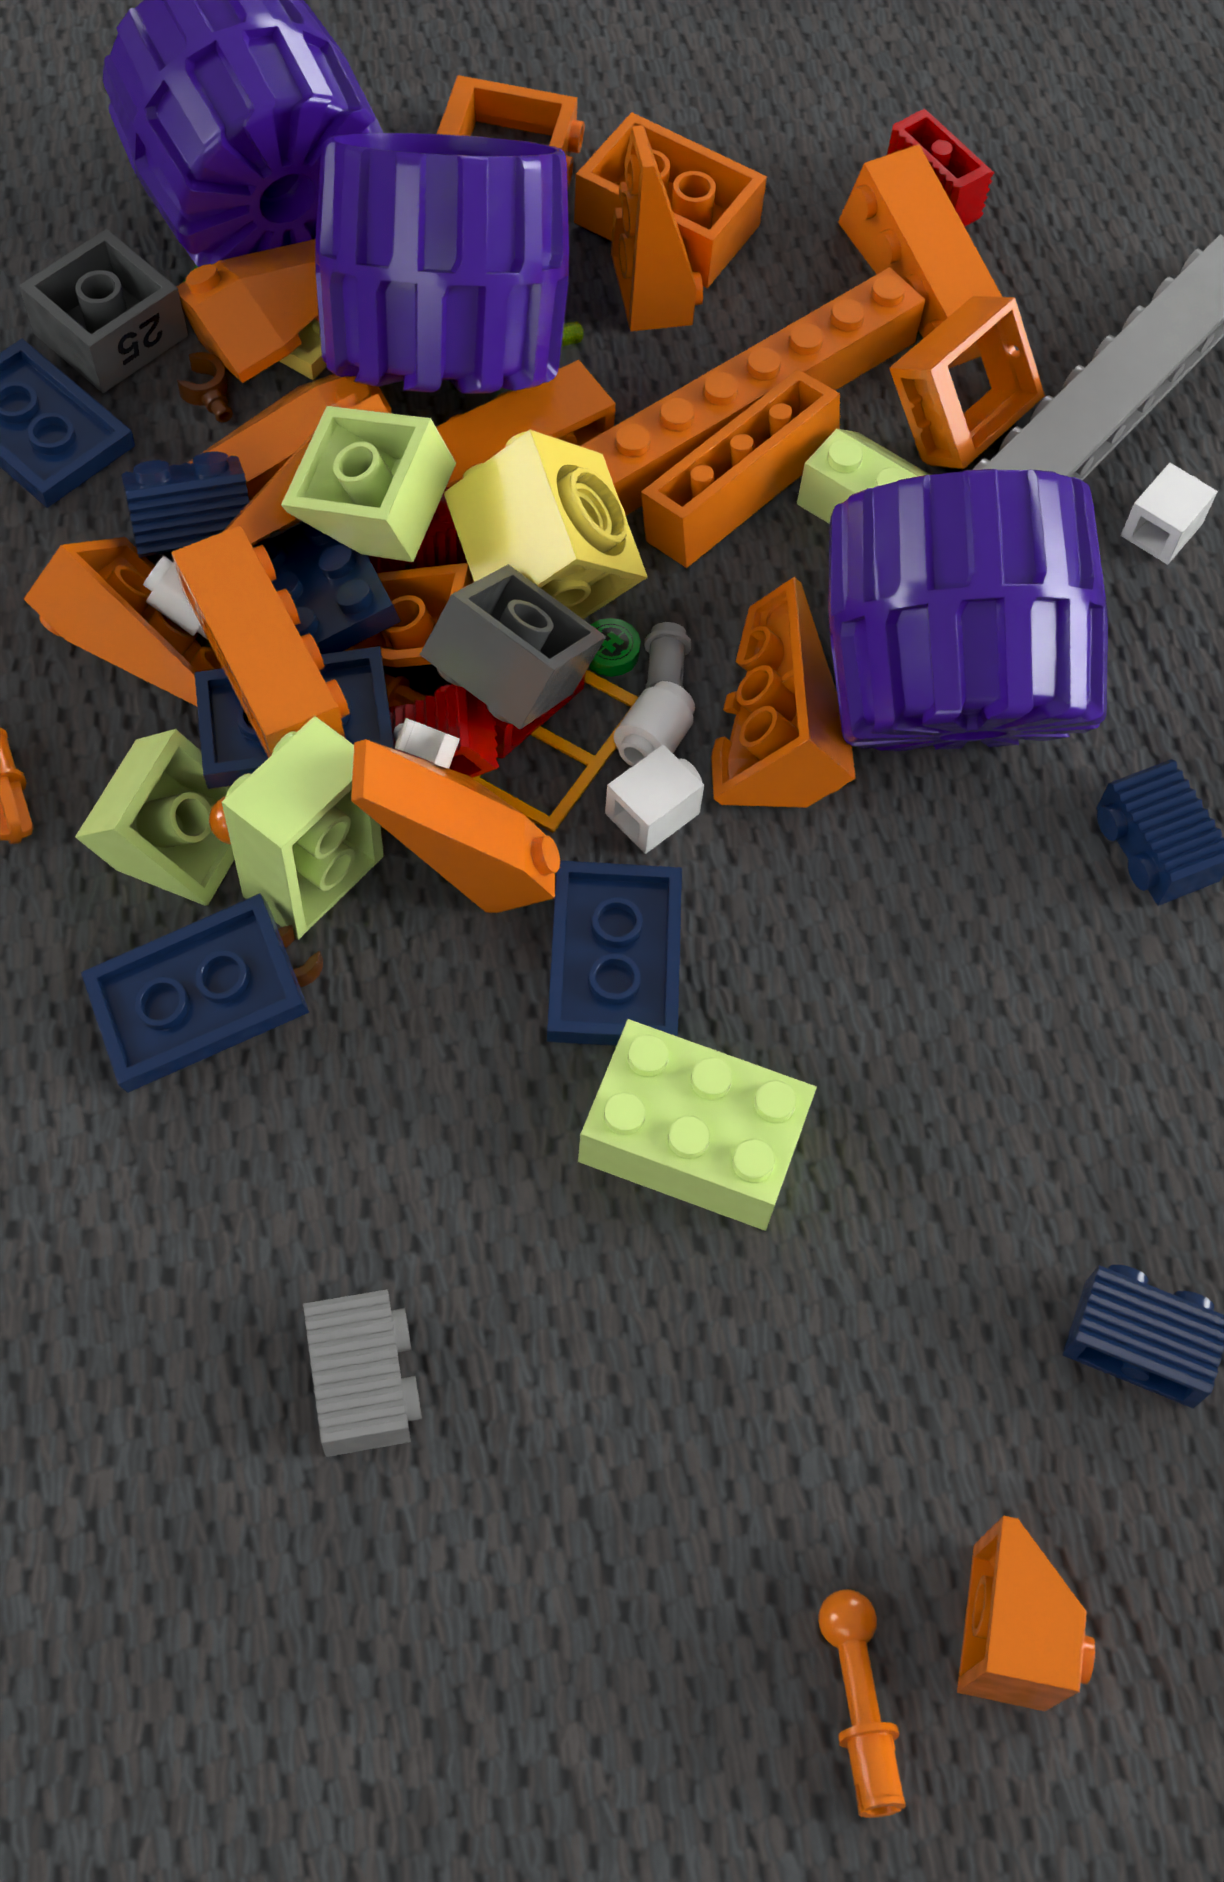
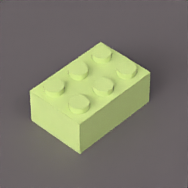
[221,716,384,940]
[578,1019,817,1231]

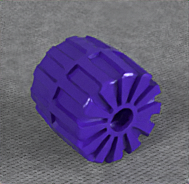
[102,0,384,267]
[315,133,569,394]
[828,469,1108,751]

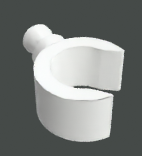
[393,718,460,769]

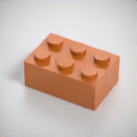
[574,112,767,289]

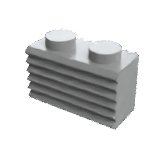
[303,1289,422,1457]

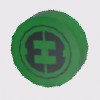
[589,618,641,677]

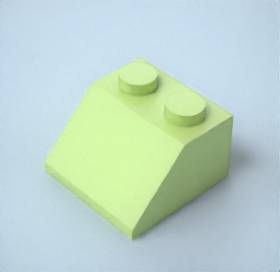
[281,406,456,562]
[797,429,930,524]
[75,729,234,906]

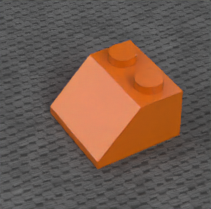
[957,1516,1095,1711]

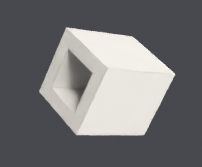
[1121,463,1218,565]
[605,744,704,854]

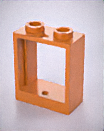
[437,75,585,189]
[889,296,1045,469]

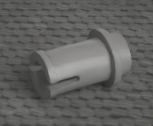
[644,622,691,689]

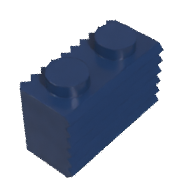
[121,451,249,558]
[1096,759,1224,906]
[1062,1265,1224,1408]

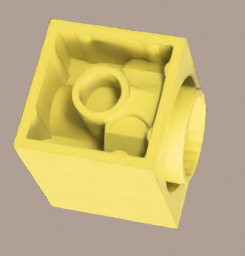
[444,430,648,619]

